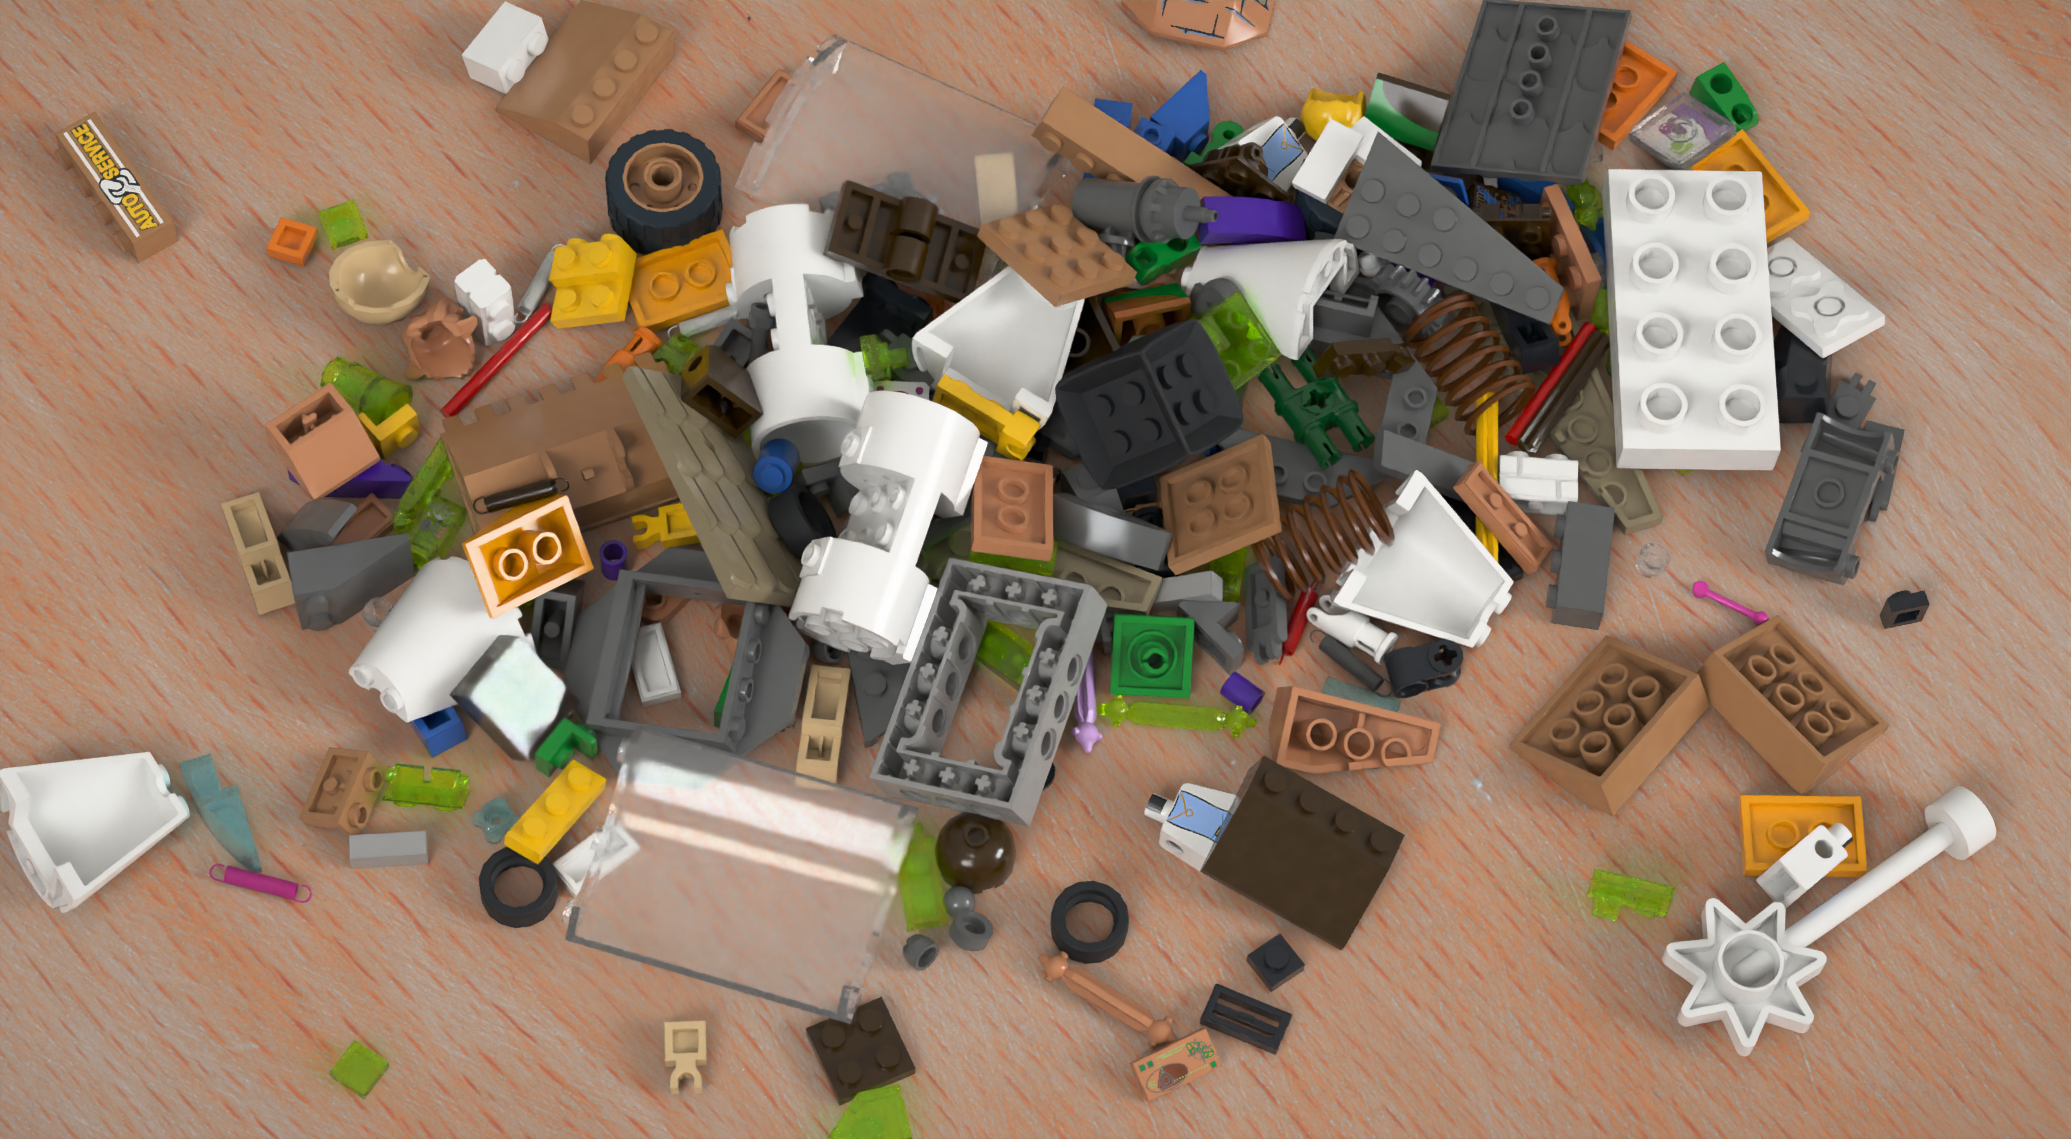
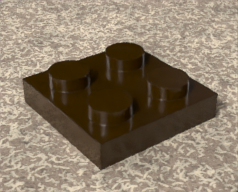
[806,997,915,1106]

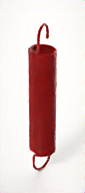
[1279,580,1319,665]

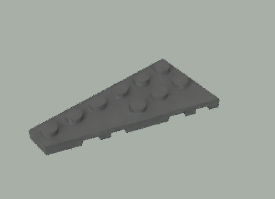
[1334,131,1565,325]

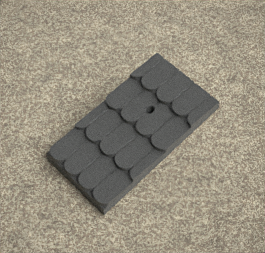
[1431,0,1632,185]

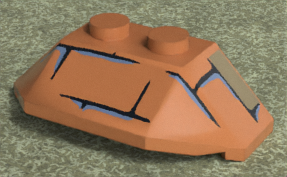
[1122,0,1275,51]

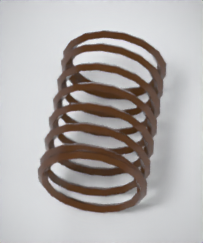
[1402,293,1536,436]
[1251,469,1395,601]

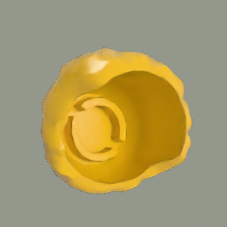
[1300,88,1366,141]

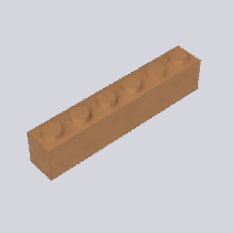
[1031,86,1233,247]

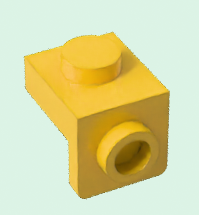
[357,403,421,459]

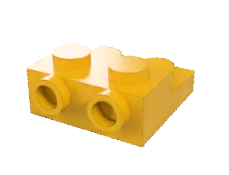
[549,234,637,329]

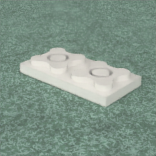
[1767,237,1885,358]

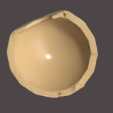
[329,240,430,326]

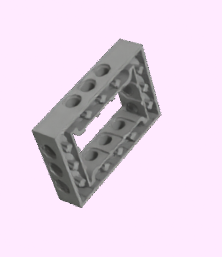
[869,558,1108,827]

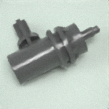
[1072,176,1218,259]

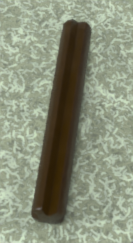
[1517,330,1610,454]

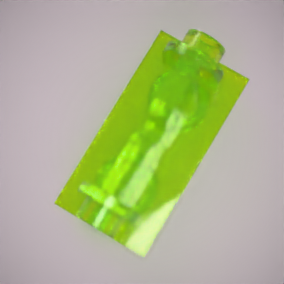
[382,763,470,812]

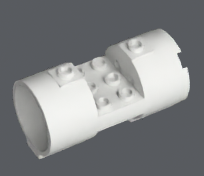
[726,204,875,467]
[788,391,988,665]

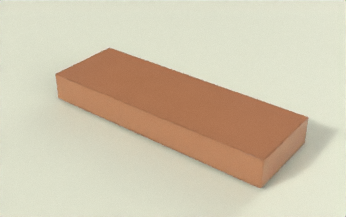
[1453,460,1554,575]

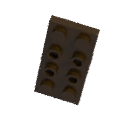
[823,179,986,304]

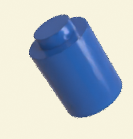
[753,438,800,493]

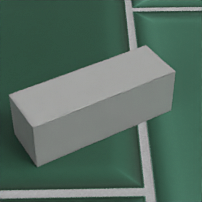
[1151,571,1223,612]
[349,831,429,868]

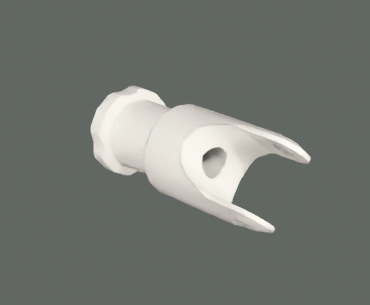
[1306,595,1398,665]

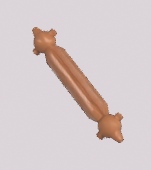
[1038,951,1178,1048]

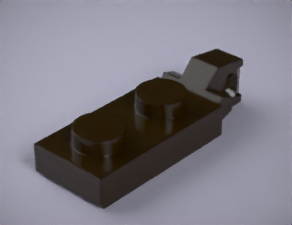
[1312,338,1415,379]

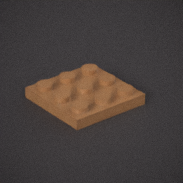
[977,203,1137,307]
[1159,434,1282,575]

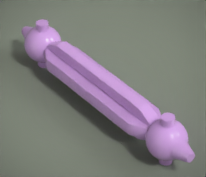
[1071,648,1102,754]

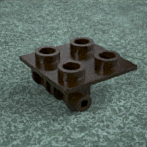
[1189,142,1292,201]
[1473,203,1550,261]

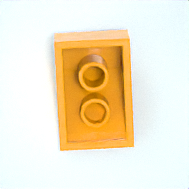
[462,494,594,618]

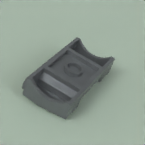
[1765,412,1899,585]

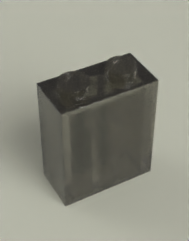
[449,635,580,762]

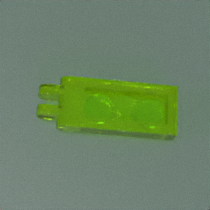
[392,437,454,535]
[892,822,948,932]

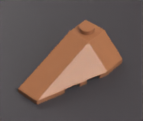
[1269,686,1441,774]

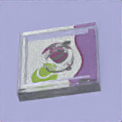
[1629,92,1737,170]

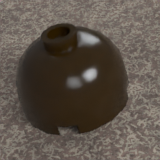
[934,812,1016,894]

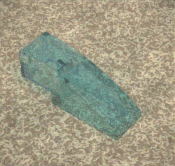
[179,754,263,873]

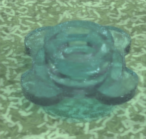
[472,798,520,844]

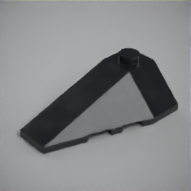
[1773,325,1833,423]

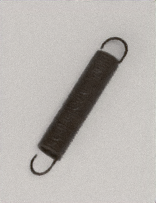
[473,478,570,515]

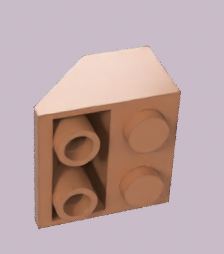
[265,382,380,500]

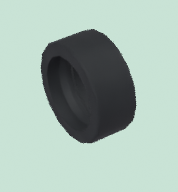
[768,484,837,560]
[479,847,558,928]
[1050,881,1129,964]

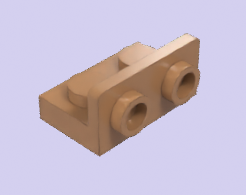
[299,747,387,838]

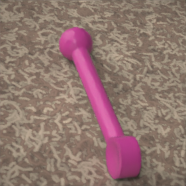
[1692,581,1769,626]

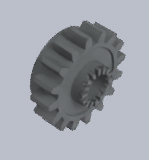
[1369,263,1450,338]

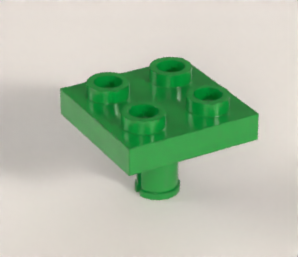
[1109,613,1195,698]

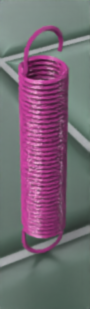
[209,863,312,903]

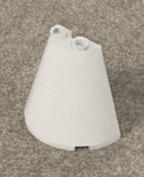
[1181,239,1359,360]
[912,266,1085,430]
[1330,470,1514,648]
[349,556,537,723]
[0,752,190,913]

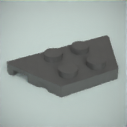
[847,649,911,748]

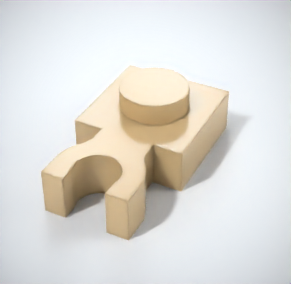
[664,1021,707,1094]

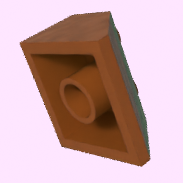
[1101,283,1191,347]

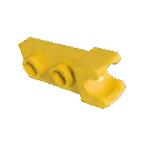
[932,374,1041,461]

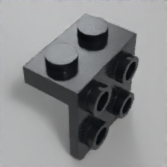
[828,272,933,381]

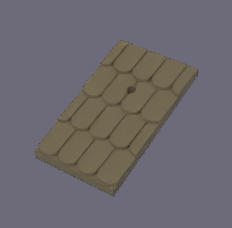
[621,365,803,607]

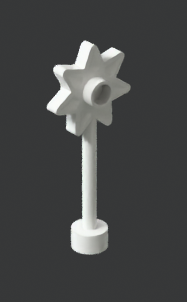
[1662,786,1996,1056]

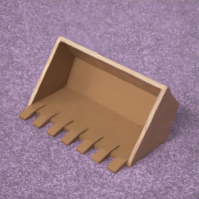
[440,352,680,534]

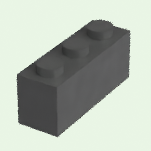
[1546,501,1615,630]

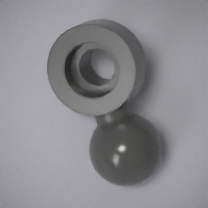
[943,886,993,951]

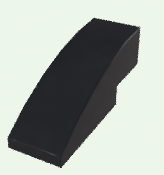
[1489,301,1560,375]

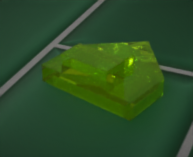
[827,1084,912,1139]

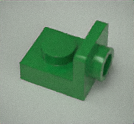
[535,717,598,778]

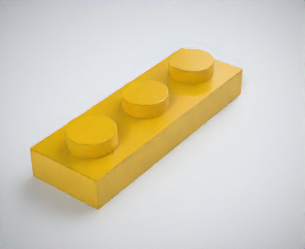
[504,760,607,865]

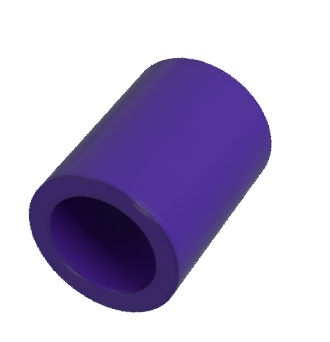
[599,540,629,581]
[1220,671,1265,715]

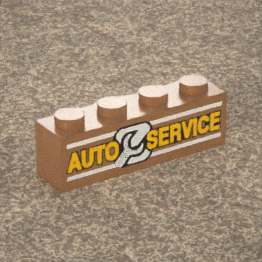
[55,112,179,263]

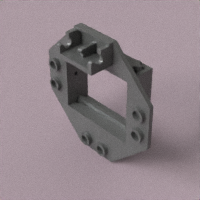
[1210,290,1438,509]
[561,547,810,790]

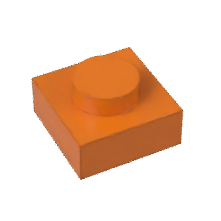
[266,217,318,267]

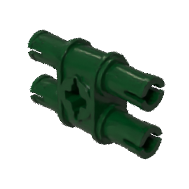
[1258,347,1375,469]

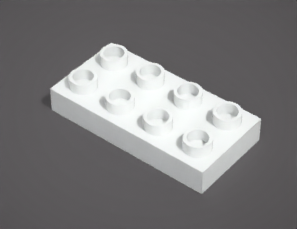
[1602,169,1781,470]

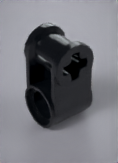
[1383,639,1464,698]

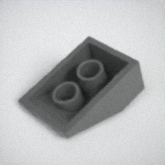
[287,533,415,631]

